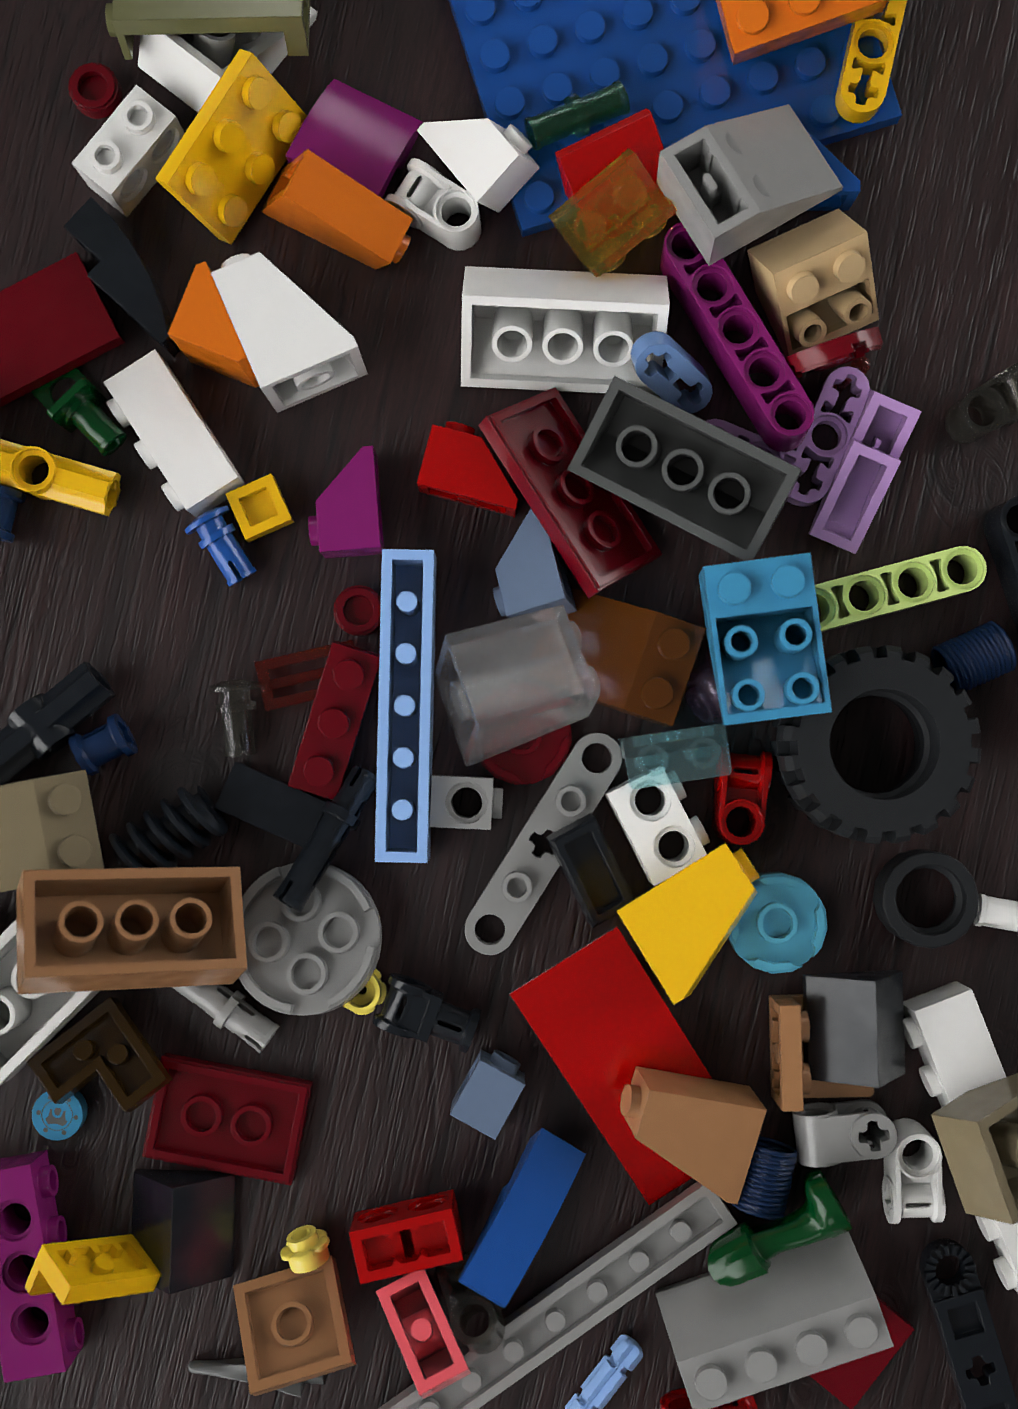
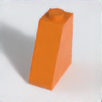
[261,149,413,270]

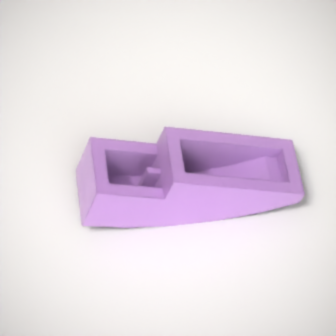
[809,389,922,554]

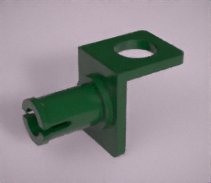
[32,368,127,456]

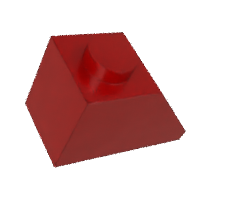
[417,421,518,517]

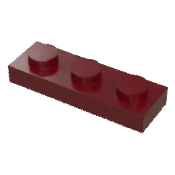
[288,640,379,800]

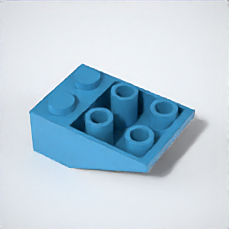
[698,553,832,726]

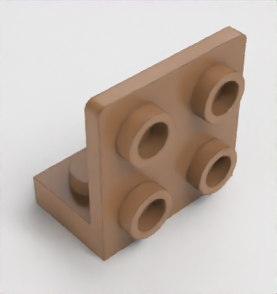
[769,994,874,1112]

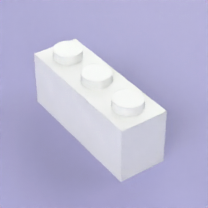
[103,349,246,518]

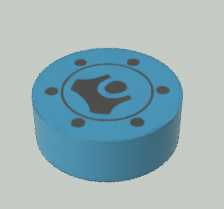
[32,1091,88,1141]

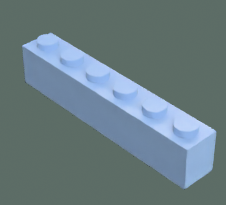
[375,549,437,863]

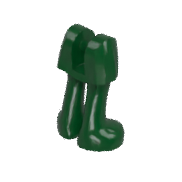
[707,1168,853,1287]

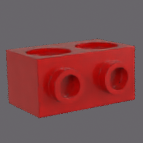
[349,1189,465,1284]

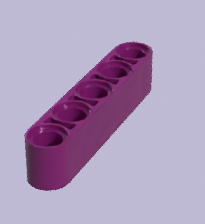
[660,222,815,452]

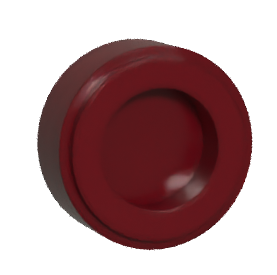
[68,62,123,119]
[333,585,381,637]

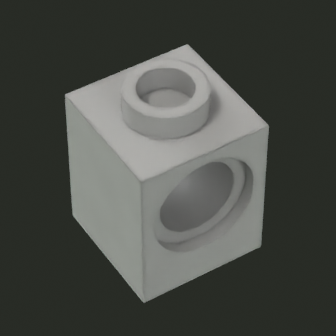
[429,775,503,830]

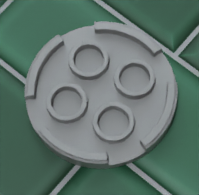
[239,863,382,1016]

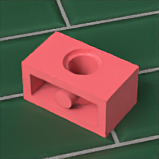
[376,1269,471,1399]

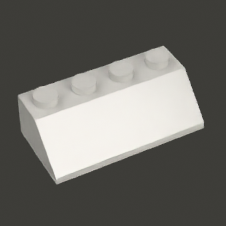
[461,266,670,396]

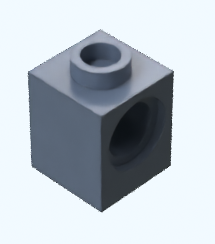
[450,1049,525,1140]

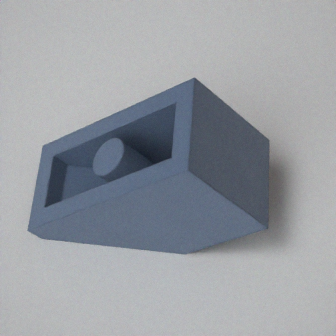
[493,508,577,629]

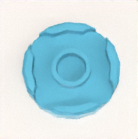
[728,871,828,974]

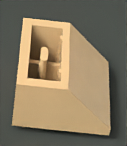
[747,208,879,357]

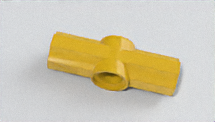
[0,439,121,516]

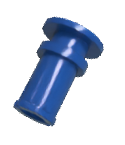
[184,505,257,587]

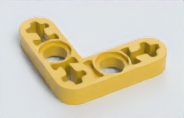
[835,0,907,123]

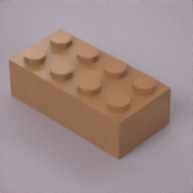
[16,867,247,995]

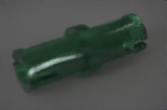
[524,81,630,151]

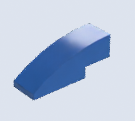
[458,1128,586,1308]

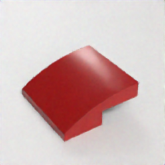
[555,108,676,256]

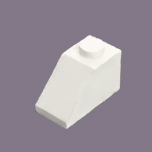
[417,118,540,213]

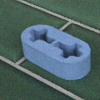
[631,331,713,414]

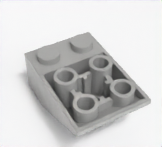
[656,104,843,266]

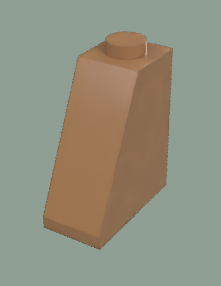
[620,1066,767,1204]

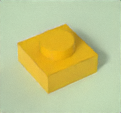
[225,474,294,542]

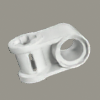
[385,158,481,251]
[882,1118,946,1224]

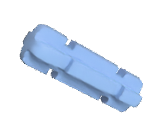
[565,1334,643,1409]

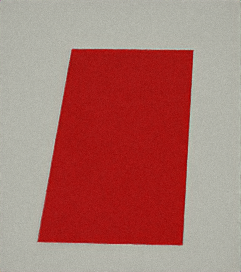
[510,927,712,1205]

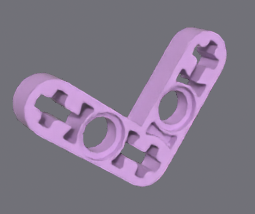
[706,366,870,507]

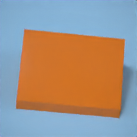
[168,261,259,388]

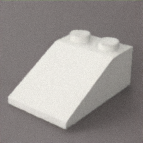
[138,6,318,112]

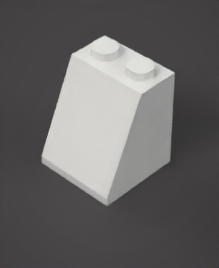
[211,252,368,413]

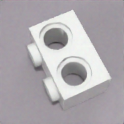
[72,85,185,217]
[604,765,710,886]

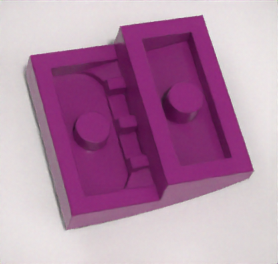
[286,79,423,198]

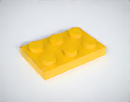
[155,49,307,244]

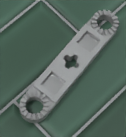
[465,733,622,955]

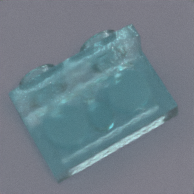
[618,723,732,789]

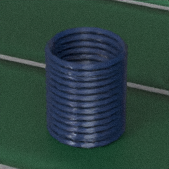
[931,621,1017,692]
[732,1136,798,1220]

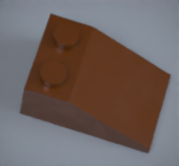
[525,588,706,727]

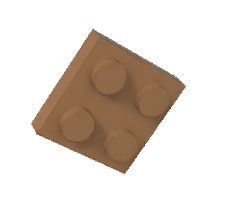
[233,1255,356,1396]

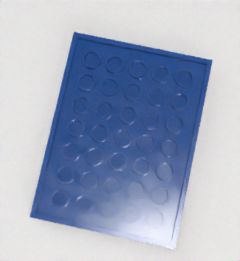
[449,0,902,237]

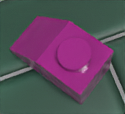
[308,446,384,559]

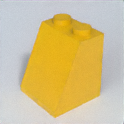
[617,843,760,1005]

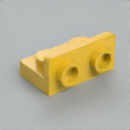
[25,1234,161,1305]

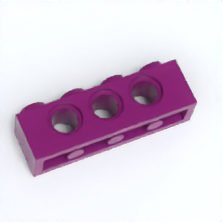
[0,1150,85,1383]

